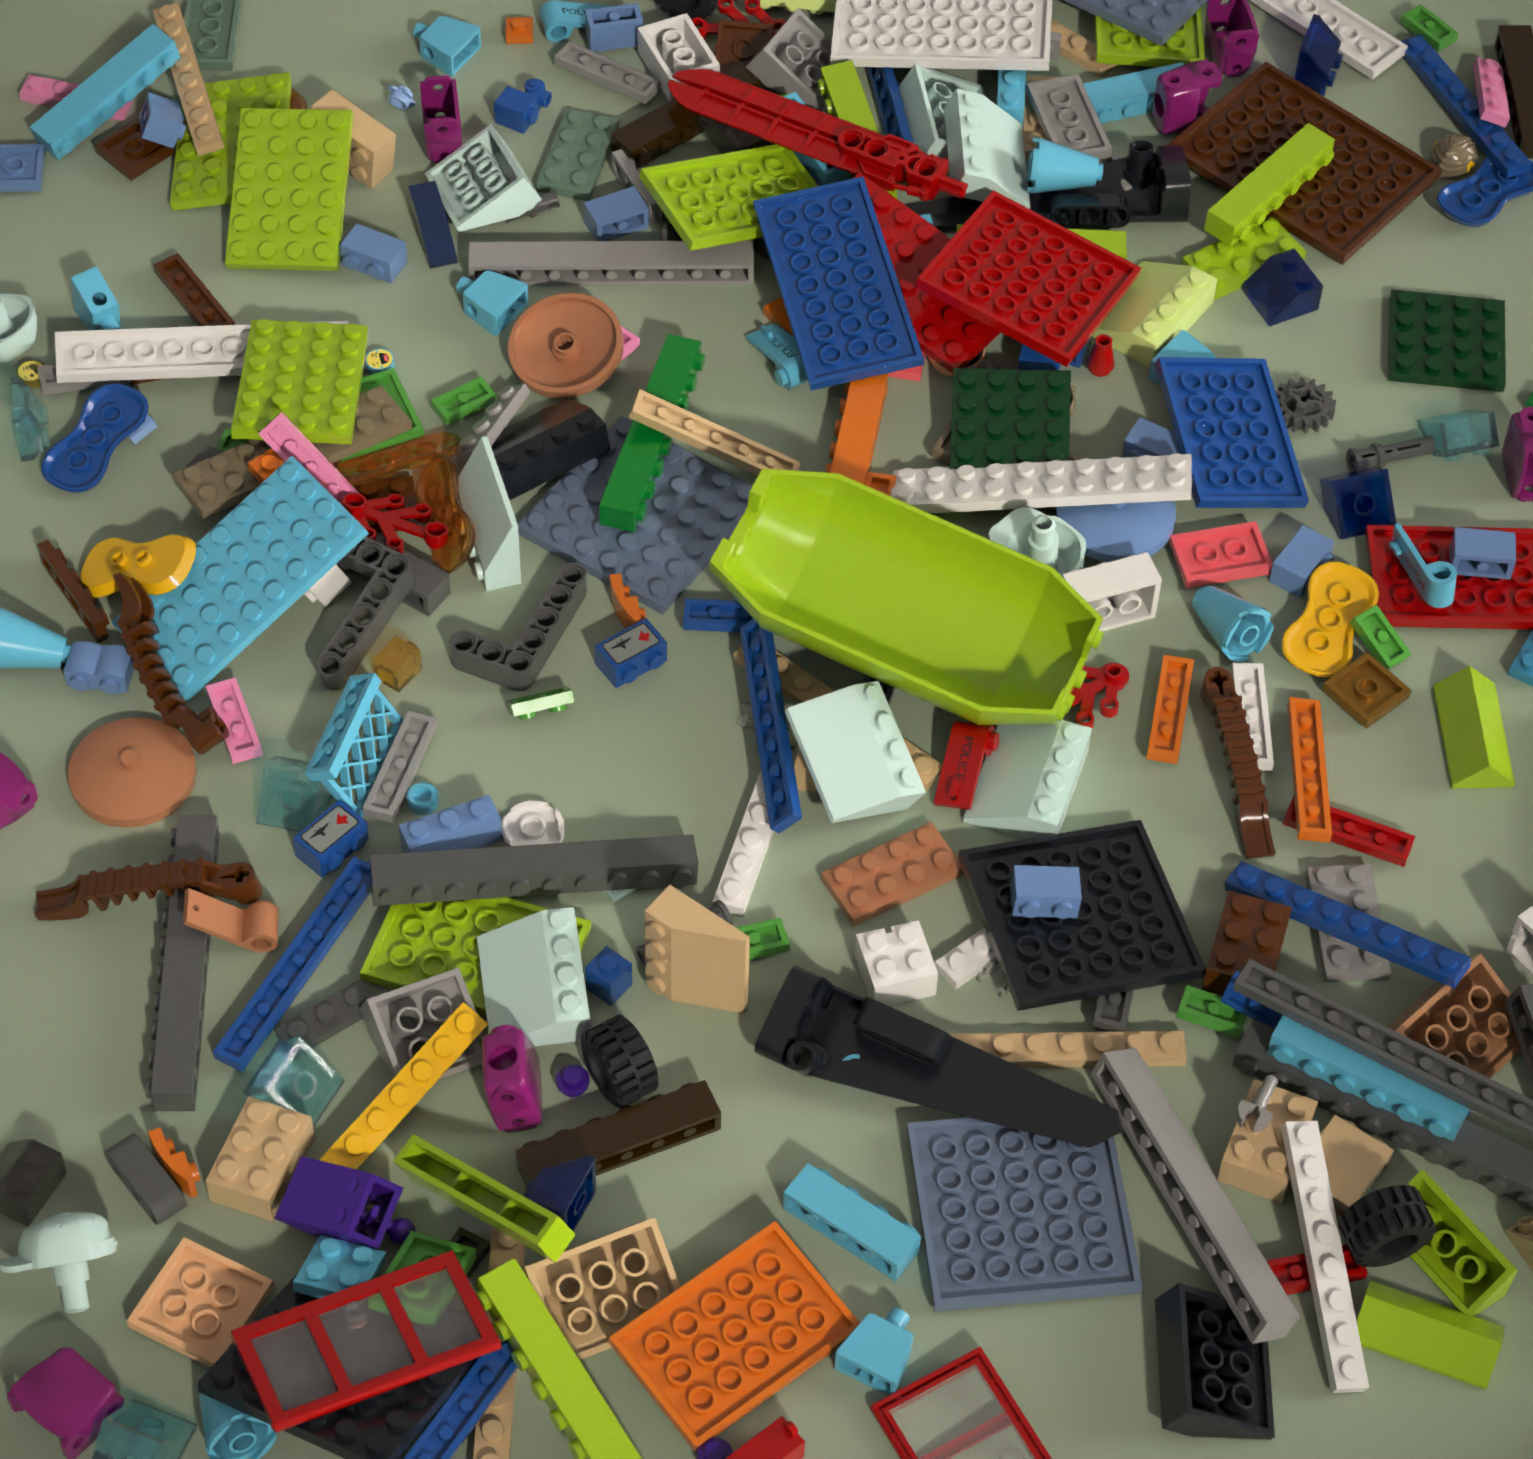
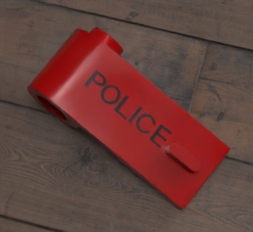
[933,721,999,810]

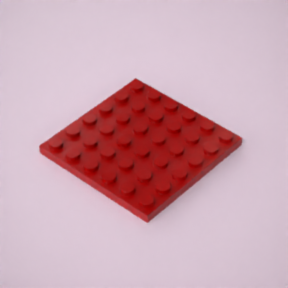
[915,190,1142,367]

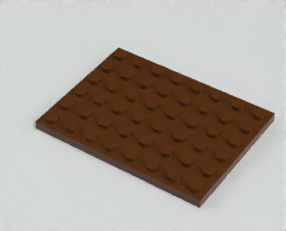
[1167,61,1442,265]

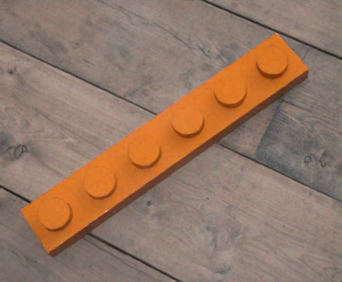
[1287,697,1332,843]

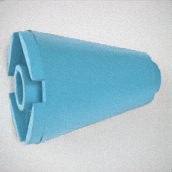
[1026,137,1103,193]
[1192,585,1274,662]
[0,608,72,669]
[197,1371,277,1459]

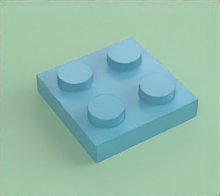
[293,1235,386,1309]

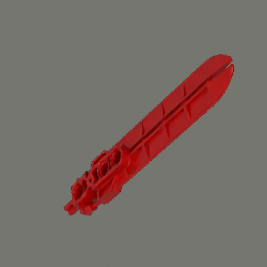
[668,69,968,201]

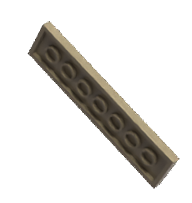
[173,385,412,519]

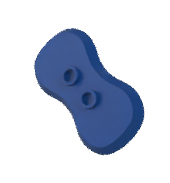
[1437,157,1533,227]
[41,383,149,493]

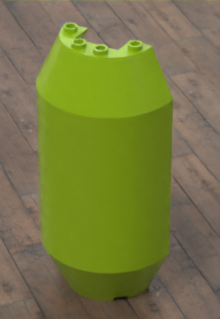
[709,468,1104,725]

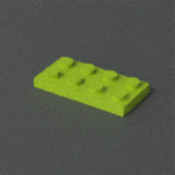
[1181,217,1307,300]

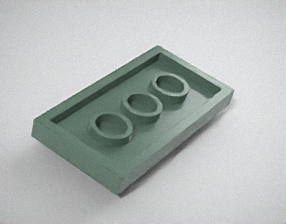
[184,0,243,71]
[536,108,619,201]

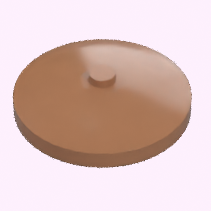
[508,293,624,398]
[68,717,197,828]

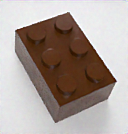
[1202,890,1292,996]

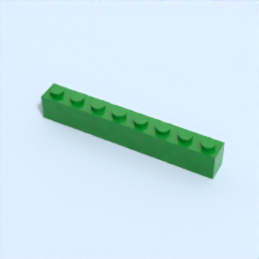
[599,334,705,532]

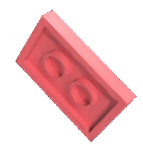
[1169,521,1273,588]

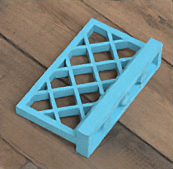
[304,673,404,818]

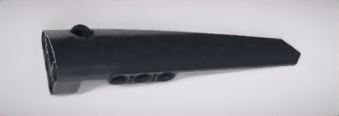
[906,140,1191,230]
[754,965,1123,1148]

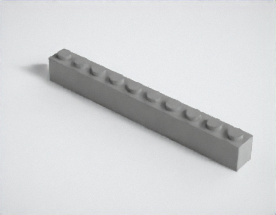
[468,240,754,286]
[1091,1048,1300,1344]

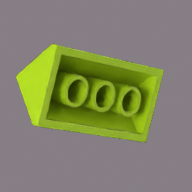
[1433,665,1515,789]
[1407,1169,1518,1316]
[1357,1280,1505,1390]

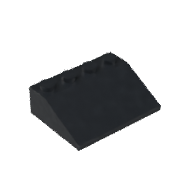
[491,398,611,501]
[1155,1283,1275,1440]

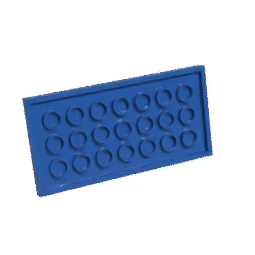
[753,176,924,391]

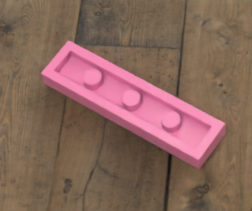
[1473,57,1510,128]
[19,74,133,121]
[259,412,360,503]

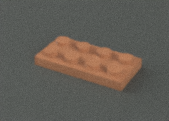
[821,822,964,927]

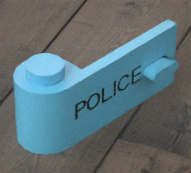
[539,1,611,43]
[746,323,807,390]
[1389,523,1457,608]

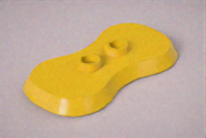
[81,534,196,598]
[1282,561,1379,677]

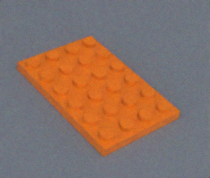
[608,1221,860,1452]

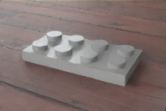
[1026,74,1112,159]
[1305,864,1391,982]

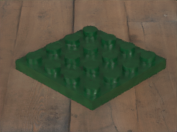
[1388,289,1506,392]
[950,368,1071,469]

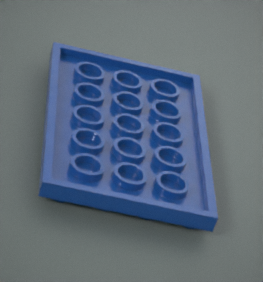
[1155,357,1309,508]

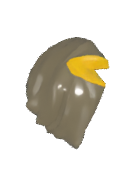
[1430,133,1479,179]

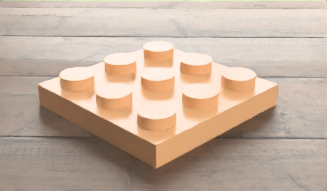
[127,1237,275,1368]

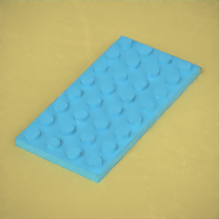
[111,456,369,702]

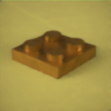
[1322,652,1411,728]

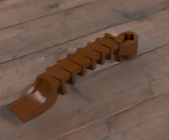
[113,573,229,755]
[1200,667,1276,860]
[34,857,263,921]

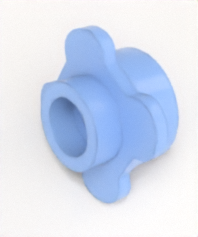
[387,85,416,110]

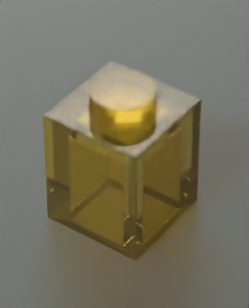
[373,636,422,693]

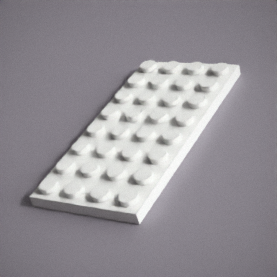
[830,0,1053,71]

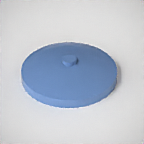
[1055,501,1176,562]

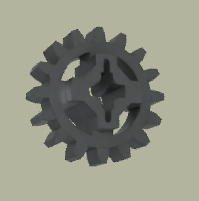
[1275,377,1336,434]

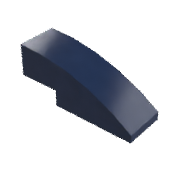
[408,181,458,269]

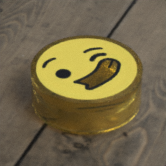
[16,360,44,388]

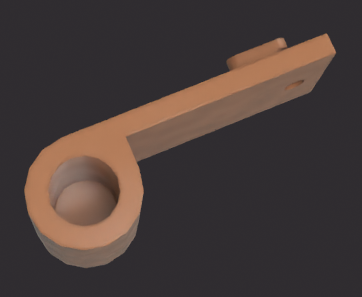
[183,888,279,953]

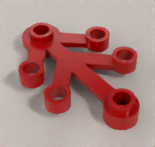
[692,0,786,55]
[340,493,448,554]
[1071,663,1129,729]

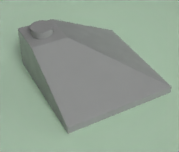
[746,8,832,109]
[360,967,485,1081]

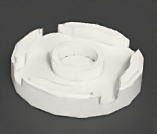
[501,800,565,846]

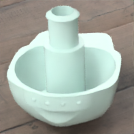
[0,294,38,363]
[988,507,1086,576]
[0,1212,118,1314]

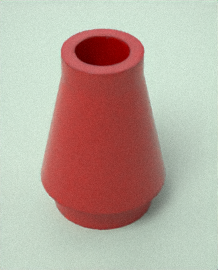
[1086,334,1115,377]

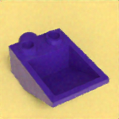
[274,1156,416,1250]

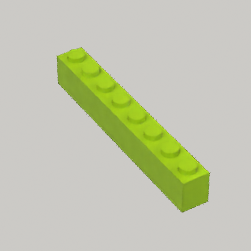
[475,1258,642,1459]

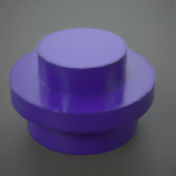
[556,1064,590,1097]
[697,1438,733,1459]

